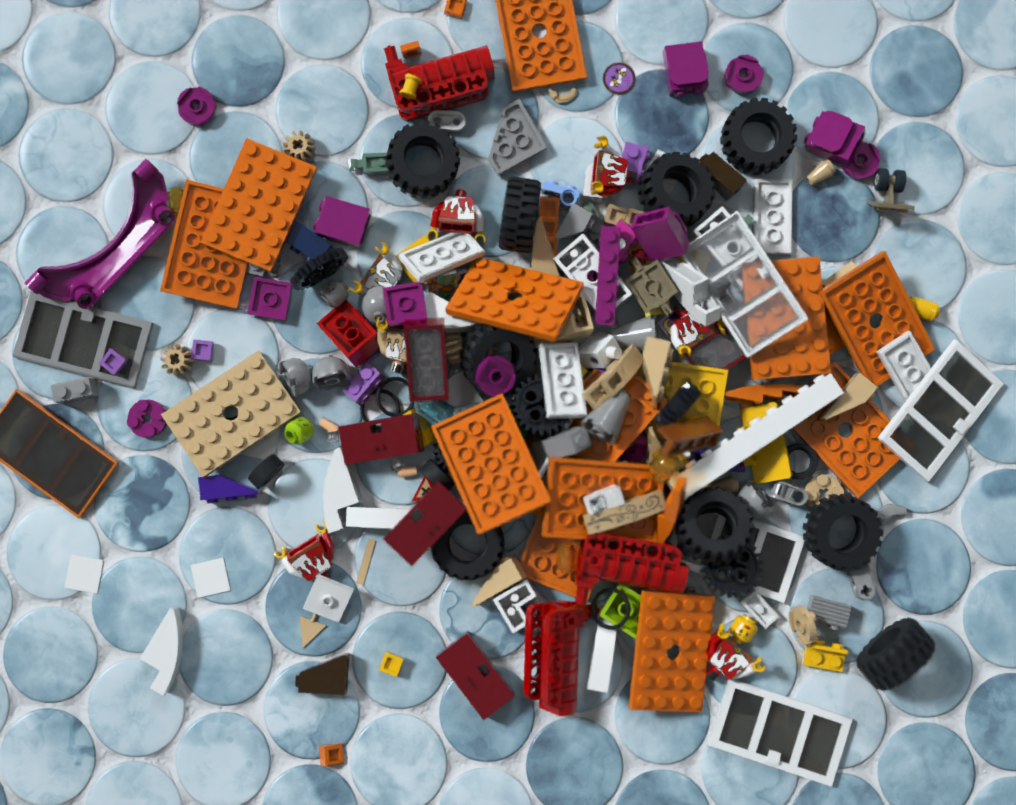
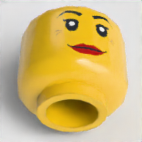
[730,614,758,644]

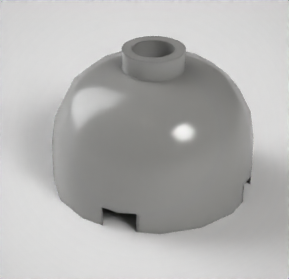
[362,286,387,324]
[312,355,351,390]
[279,358,313,397]
[738,480,775,519]

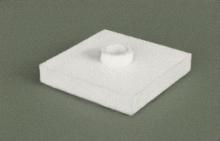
[303,574,354,623]

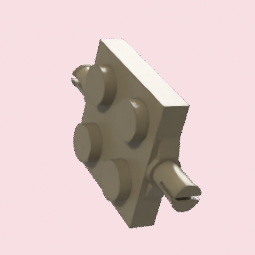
[625,257,679,316]

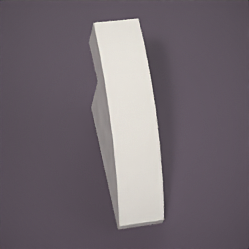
[658,257,721,327]
[425,292,481,334]
[323,447,361,533]
[346,507,424,529]
[140,606,183,696]
[587,607,617,693]

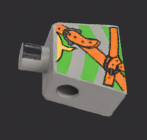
[424,267,467,298]

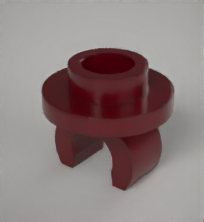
[630,248,649,266]

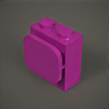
[663,41,709,98]
[804,111,866,167]
[313,196,372,249]
[631,207,690,262]

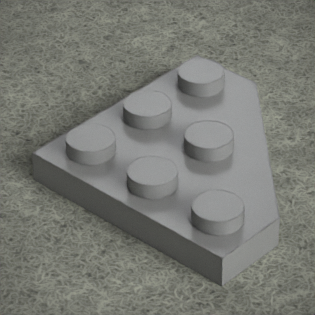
[488,99,547,176]

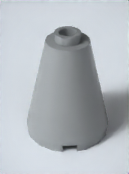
[608,315,659,352]
[581,389,630,445]

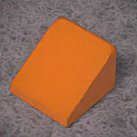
[319,743,344,767]

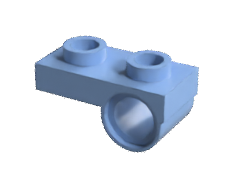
[541,180,580,210]

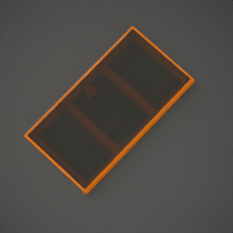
[0,389,120,519]

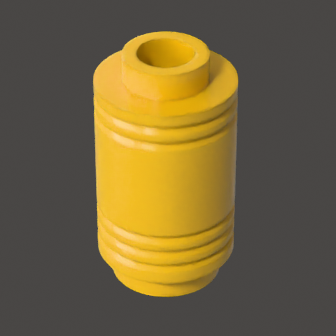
[909,296,940,321]

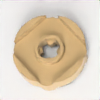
[803,474,844,508]
[789,605,819,645]

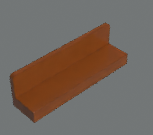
[657,416,723,458]

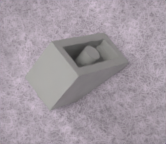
[555,203,597,240]
[542,426,592,460]

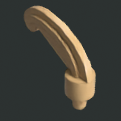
[548,88,577,103]

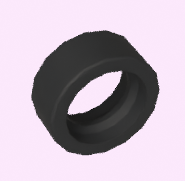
[787,443,818,479]
[248,454,285,490]
[419,459,456,490]

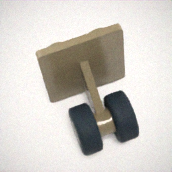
[867,168,915,213]

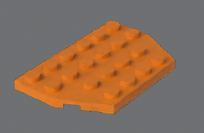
[552,369,668,462]

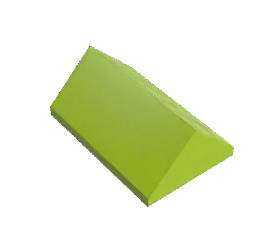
[599,583,641,639]

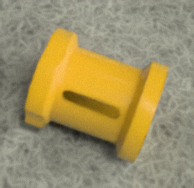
[399,74,422,100]

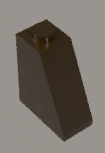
[698,152,747,202]
[295,653,350,695]

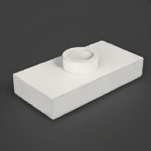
[739,587,780,629]

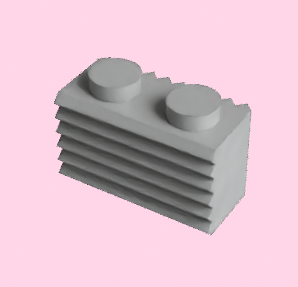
[51,377,99,404]
[807,595,852,631]

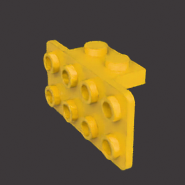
[737,402,792,484]

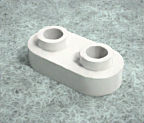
[428,110,466,132]

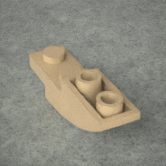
[582,344,643,409]

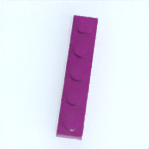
[595,226,621,325]

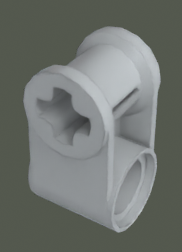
[768,480,808,506]
[846,563,875,600]

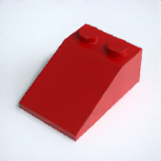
[317,300,379,368]

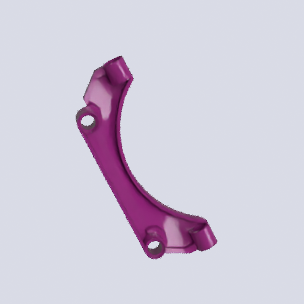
[24,158,175,309]

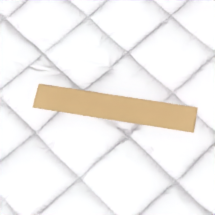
[356,539,376,585]

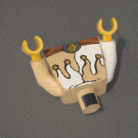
[376,317,407,374]

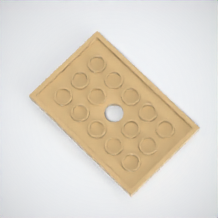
[161,350,301,478]

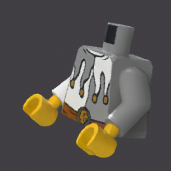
[348,241,404,297]

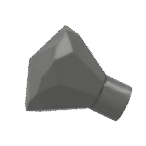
[708,278,731,300]

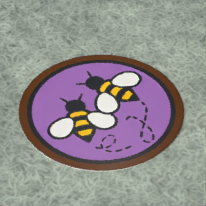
[603,62,635,95]

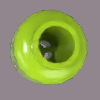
[285,417,314,445]

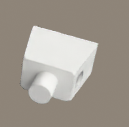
[578,330,622,368]

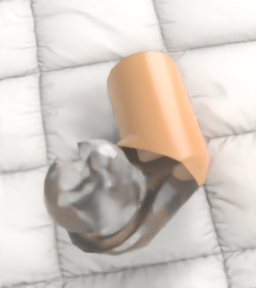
[319,417,340,445]
[390,459,418,477]

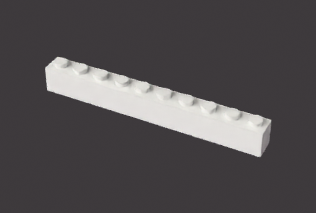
[666,373,844,500]

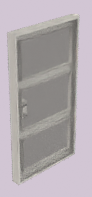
[682,211,809,358]

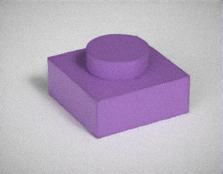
[191,339,214,361]
[99,348,128,375]

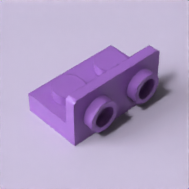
[622,141,651,185]
[342,362,385,406]

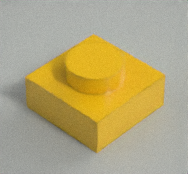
[379,651,404,677]

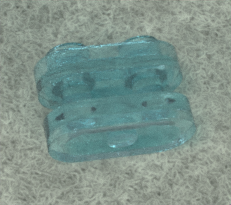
[414,400,455,425]

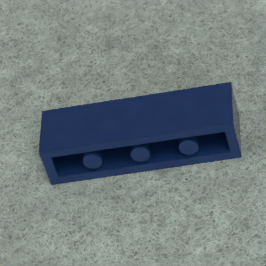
[286,220,333,262]

